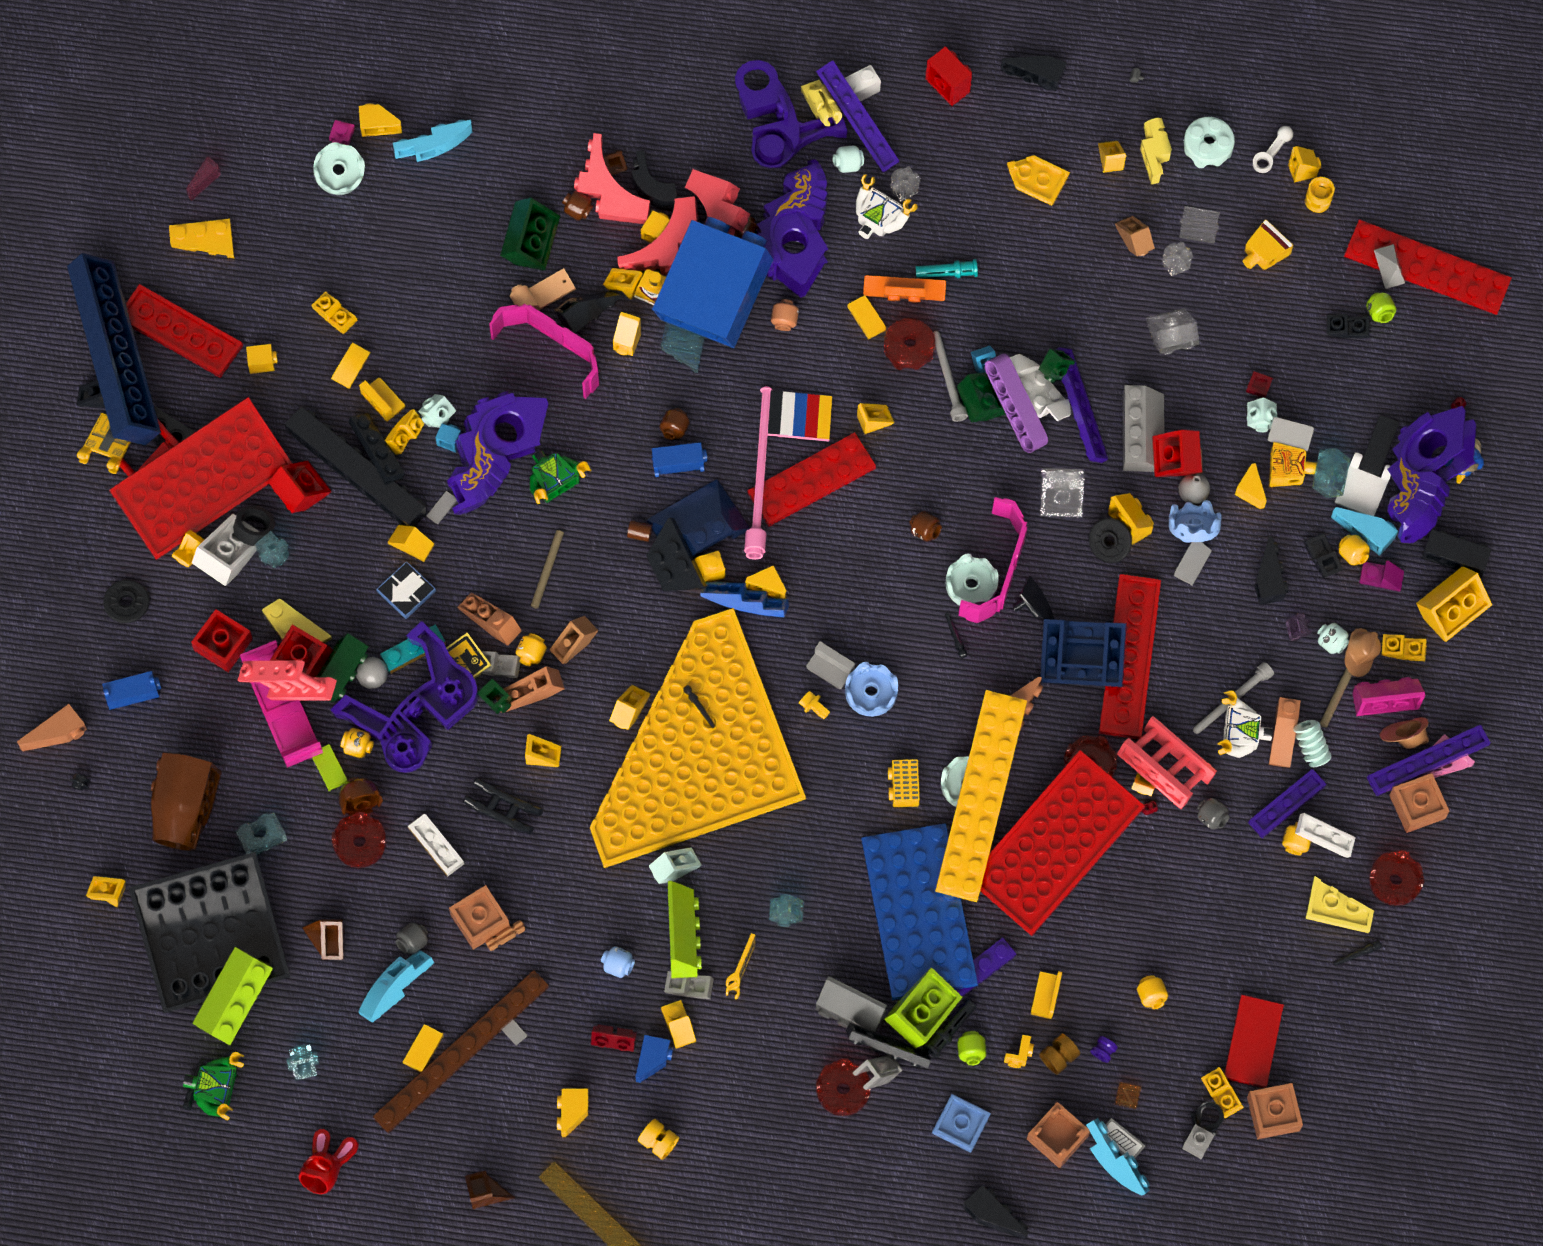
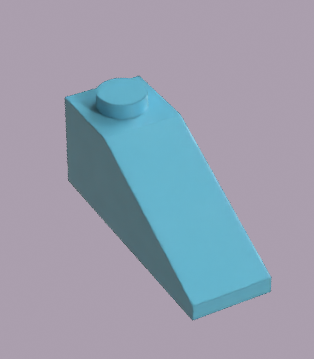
[1331,507,1398,556]

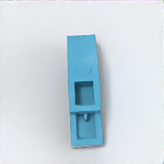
[393,120,472,162]
[359,950,434,1023]
[1086,1118,1150,1196]

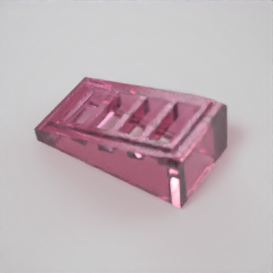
[186,156,221,200]

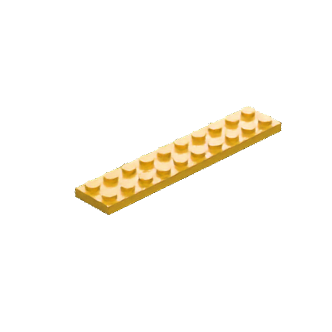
[935,690,1027,902]

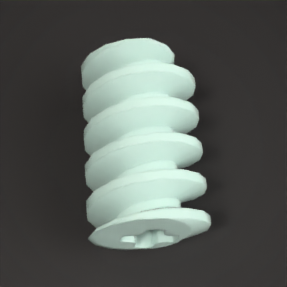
[1293,720,1331,767]

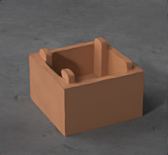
[1389,773,1449,833]
[449,885,510,950]
[1247,1083,1303,1140]
[1027,1102,1090,1168]

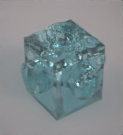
[255,531,289,569]
[769,894,804,927]
[286,1044,319,1081]

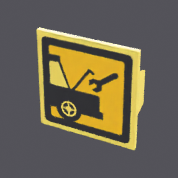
[446,633,491,679]

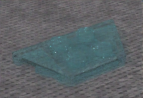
[661,322,705,373]

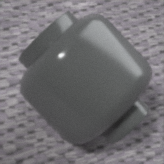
[1197,798,1230,829]
[395,923,428,955]

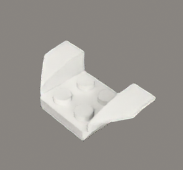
[1010,354,1071,421]

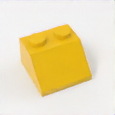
[1108,493,1154,545]

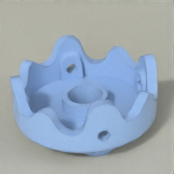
[1168,500,1221,542]
[845,662,898,717]

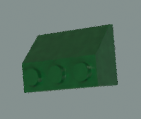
[500,198,560,271]
[317,633,369,703]

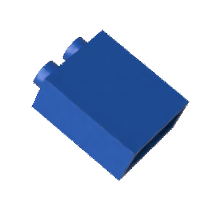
[652,217,773,348]

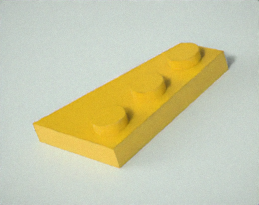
[169,219,234,259]

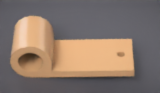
[510,268,576,310]

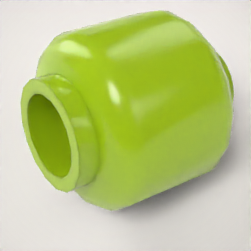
[1366,292,1396,323]
[957,1031,987,1065]

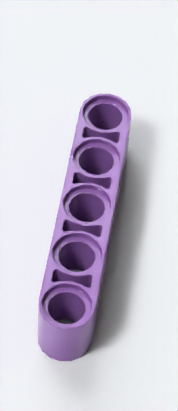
[985,354,1048,453]

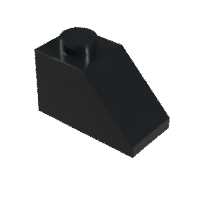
[77,380,105,409]

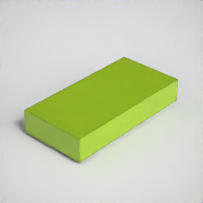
[312,744,348,791]

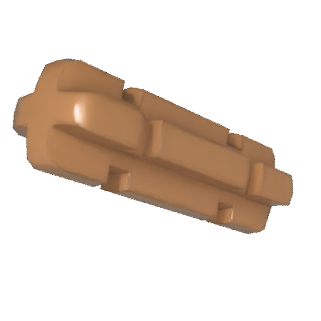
[485,920,526,951]

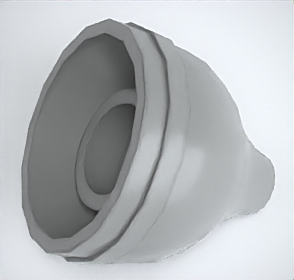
[1178,473,1210,504]

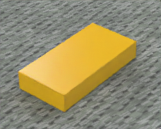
[847,295,886,340]
[403,1024,444,1072]

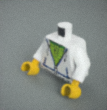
[856,174,918,239]
[1217,690,1272,758]

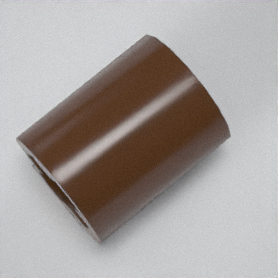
[627,520,652,542]

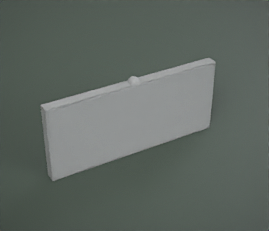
[426,491,457,524]
[502,1020,527,1045]

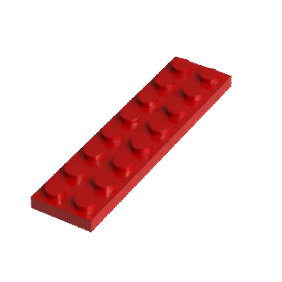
[1344,220,1512,315]
[1099,574,1161,739]

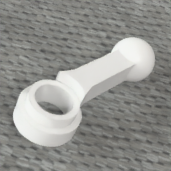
[1253,126,1293,173]

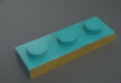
[380,624,446,674]

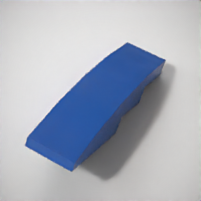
[700,582,789,617]

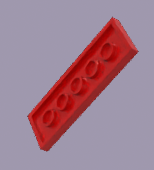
[126,284,243,378]
[748,432,876,527]

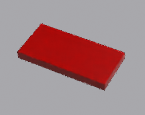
[1224,995,1284,1088]

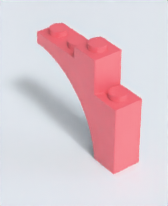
[574,133,651,224]
[685,169,750,236]
[618,196,699,276]

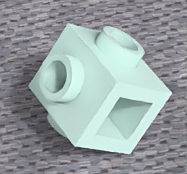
[419,394,456,428]
[1247,398,1277,432]

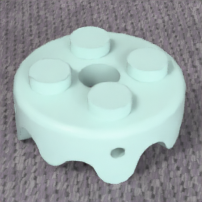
[1183,117,1235,168]
[313,142,365,195]
[945,554,998,605]
[941,756,969,807]

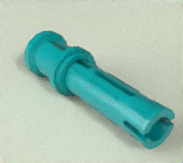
[915,259,978,279]

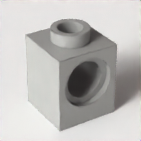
[1182,1124,1214,1159]

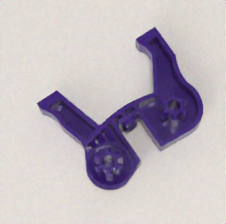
[330,621,479,773]

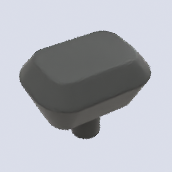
[1129,67,1144,83]

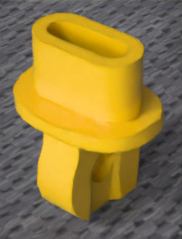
[799,691,830,719]

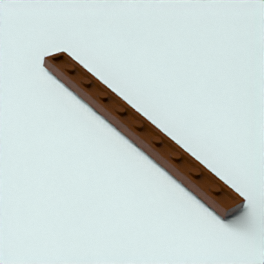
[373,970,549,1133]

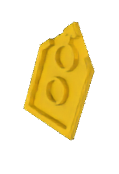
[1007,155,1070,206]

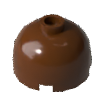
[338,777,383,817]

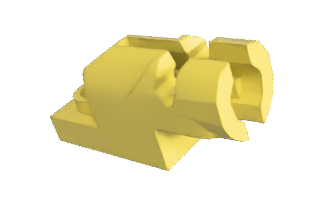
[801,80,842,127]
[1140,118,1172,184]

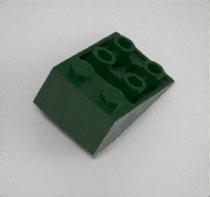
[956,372,1006,422]

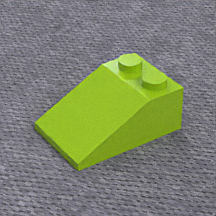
[884,967,962,1049]

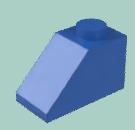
[635,1035,674,1083]

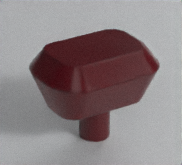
[1451,397,1467,409]
[1142,800,1158,815]

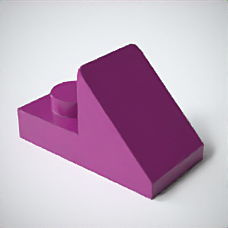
[1359,560,1404,592]

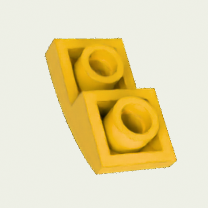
[311,292,358,334]
[331,342,371,389]
[385,409,425,455]
[1382,634,1427,662]
[1201,1067,1244,1118]

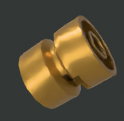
[1039,1033,1080,1075]

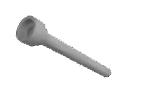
[932,331,968,422]
[1193,662,1274,734]

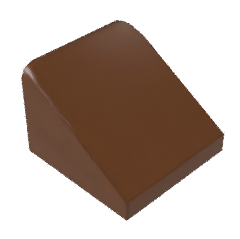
[603,150,628,176]

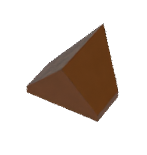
[302,919,345,960]
[465,1170,515,1209]

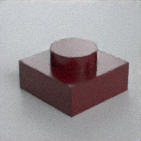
[1246,371,1273,398]

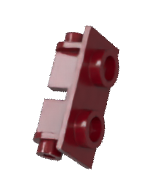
[591,1024,637,1052]

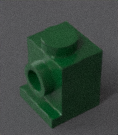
[1038,349,1076,383]
[477,679,512,715]

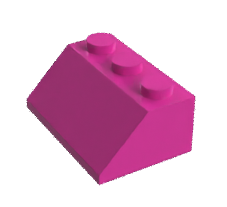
[1352,677,1425,716]

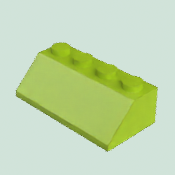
[668,881,702,978]
[192,947,273,1045]

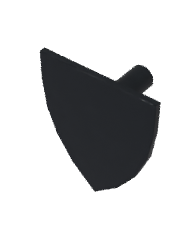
[1013,576,1055,620]

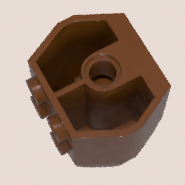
[151,753,222,851]

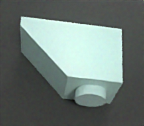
[649,847,701,884]

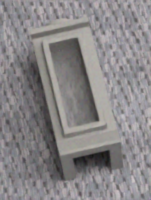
[853,1054,903,1090]

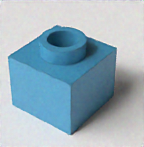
[971,346,996,373]
[435,423,462,453]

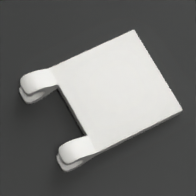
[1335,453,1391,516]

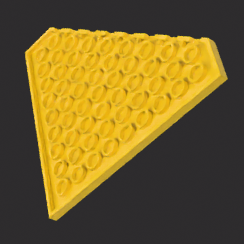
[590,608,806,868]

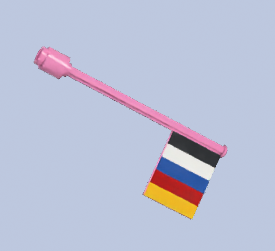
[744,386,832,560]

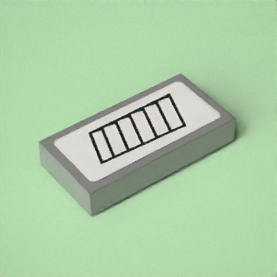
[1106,1118,1145,1159]

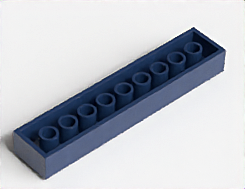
[67,253,161,445]

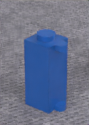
[652,442,707,477]
[102,671,161,710]

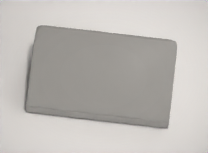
[1174,542,1212,586]

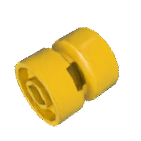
[1305,177,1335,213]
[638,1119,679,1160]

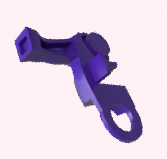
[735,60,847,168]

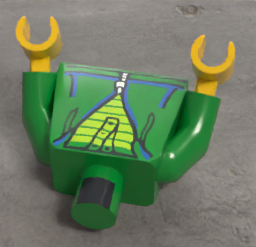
[530,450,592,504]
[183,1052,244,1120]

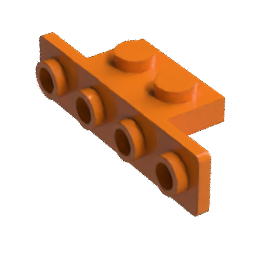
[863,275,946,302]

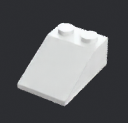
[192,514,260,586]

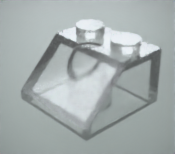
[1146,308,1200,354]
[1040,468,1084,517]

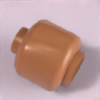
[771,299,799,331]

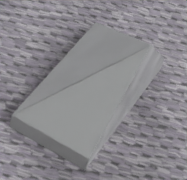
[1374,244,1405,289]

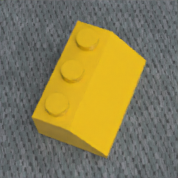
[1416,566,1492,642]

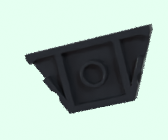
[646,518,707,592]

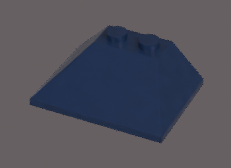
[646,479,750,559]
[1040,619,1127,687]

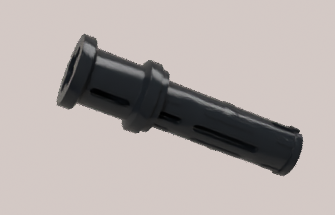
[923,999,977,1058]

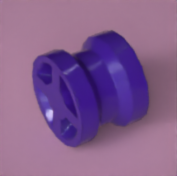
[1090,1036,1118,1063]

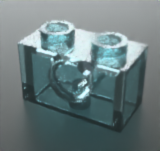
[1312,448,1351,498]
[235,812,287,856]

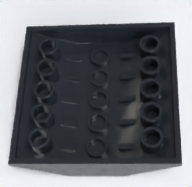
[129,852,290,1013]

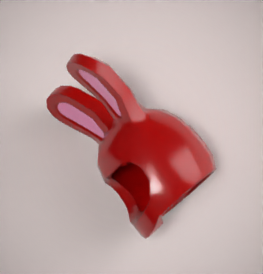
[299,1129,359,1194]

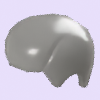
[356,657,389,689]

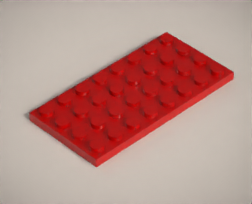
[109,397,292,560]
[980,750,1145,936]

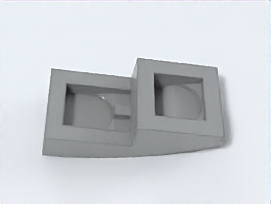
[481,651,521,678]
[664,971,714,999]

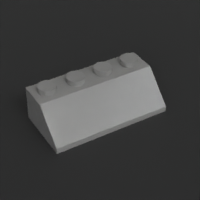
[1123,385,1164,472]

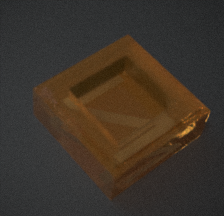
[1115,1082,1141,1109]

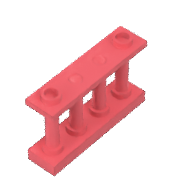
[237,660,337,700]
[1117,716,1217,809]

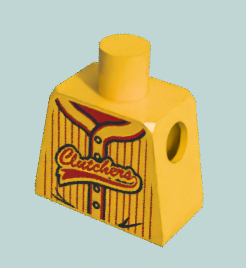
[1269,442,1317,487]

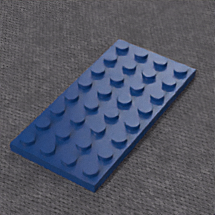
[861,823,978,1001]

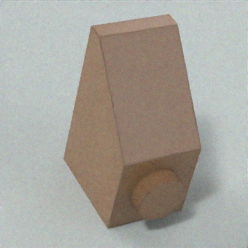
[1115,216,1155,256]
[550,616,599,665]

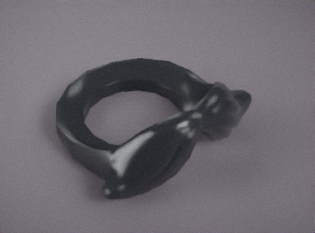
[1190,1102,1224,1136]

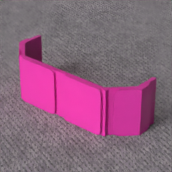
[489,304,599,399]
[958,497,1028,623]
[240,640,323,767]

